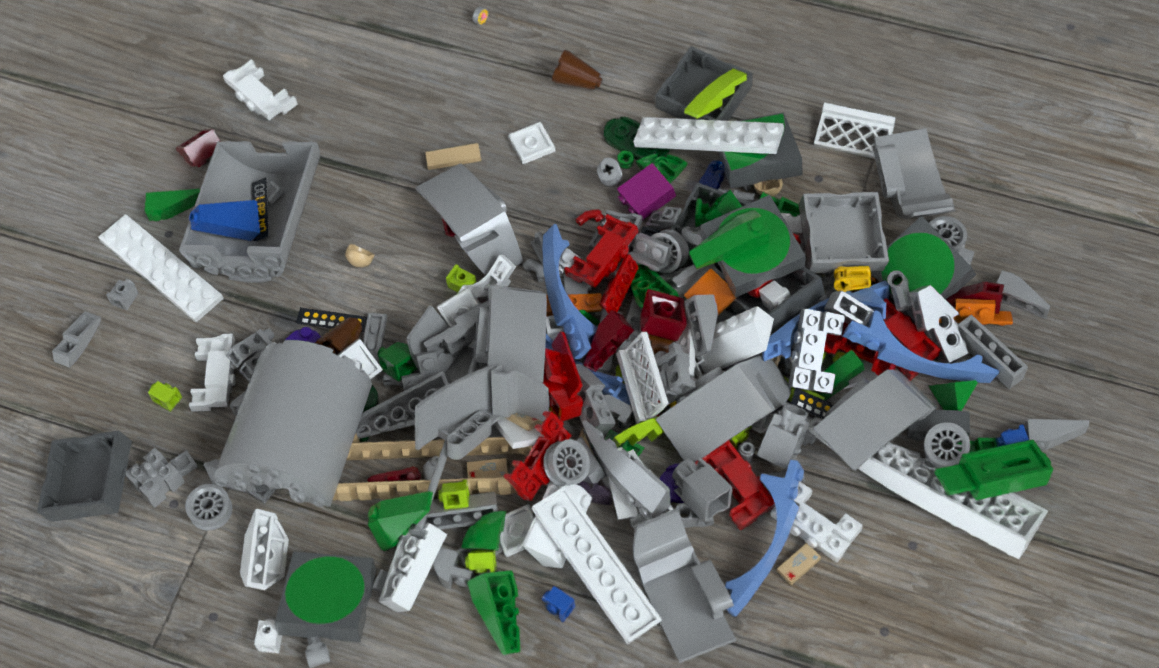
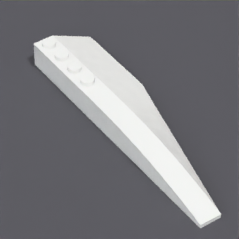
[808,417,1048,559]

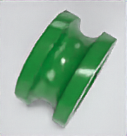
[617,151,634,169]

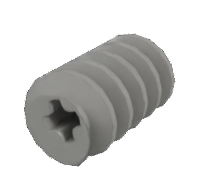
[597,158,622,187]

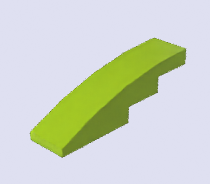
[684,68,747,119]
[612,417,665,447]

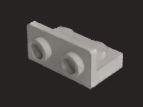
[628,232,672,271]

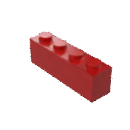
[543,369,583,422]

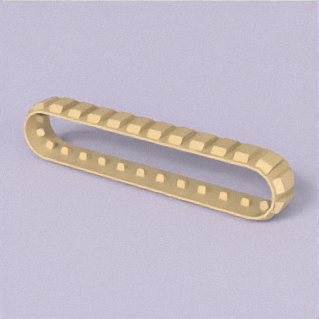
[332,437,533,501]

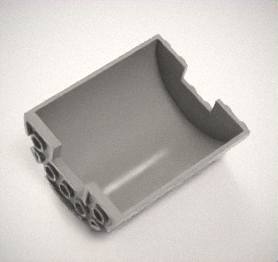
[179,141,320,283]
[213,340,372,507]

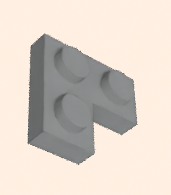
[401,350,440,391]

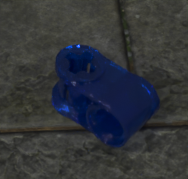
[699,160,725,190]

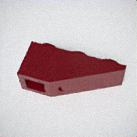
[946,282,1004,314]
[584,310,634,372]

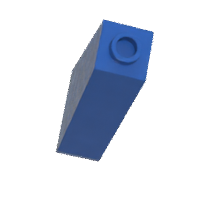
[189,200,260,241]

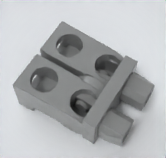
[226,328,283,382]
[653,342,696,404]

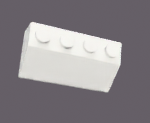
[702,306,774,372]
[522,481,592,568]

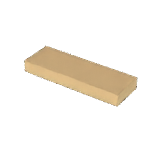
[425,143,481,170]

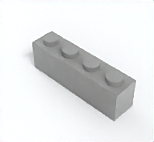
[958,315,1028,389]
[425,492,498,530]

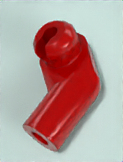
[575,209,604,226]

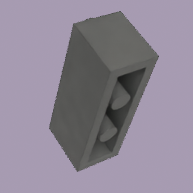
[907,410,970,442]

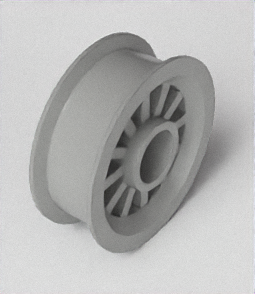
[929,216,967,249]
[651,229,689,273]
[924,422,970,468]
[544,440,590,486]
[185,484,233,531]

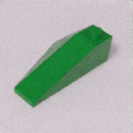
[689,210,770,270]
[631,264,679,309]
[368,491,433,551]
[467,570,520,655]

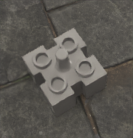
[125,448,185,508]

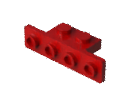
[599,254,638,314]
[544,331,582,399]

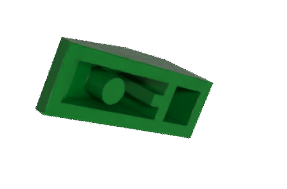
[145,189,200,221]

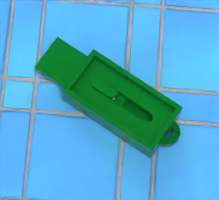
[934,439,1053,501]

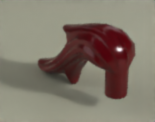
[367,466,422,482]

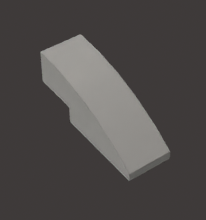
[52,311,101,368]

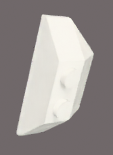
[240,509,289,590]

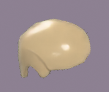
[754,179,783,197]
[345,244,374,268]

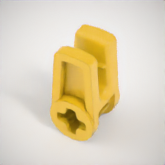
[834,266,871,292]

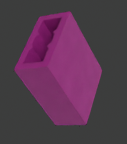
[617,163,676,221]

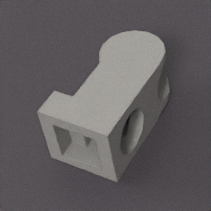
[603,394,634,429]

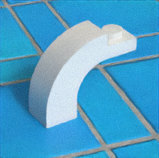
[458,255,516,304]

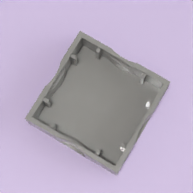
[799,192,889,273]

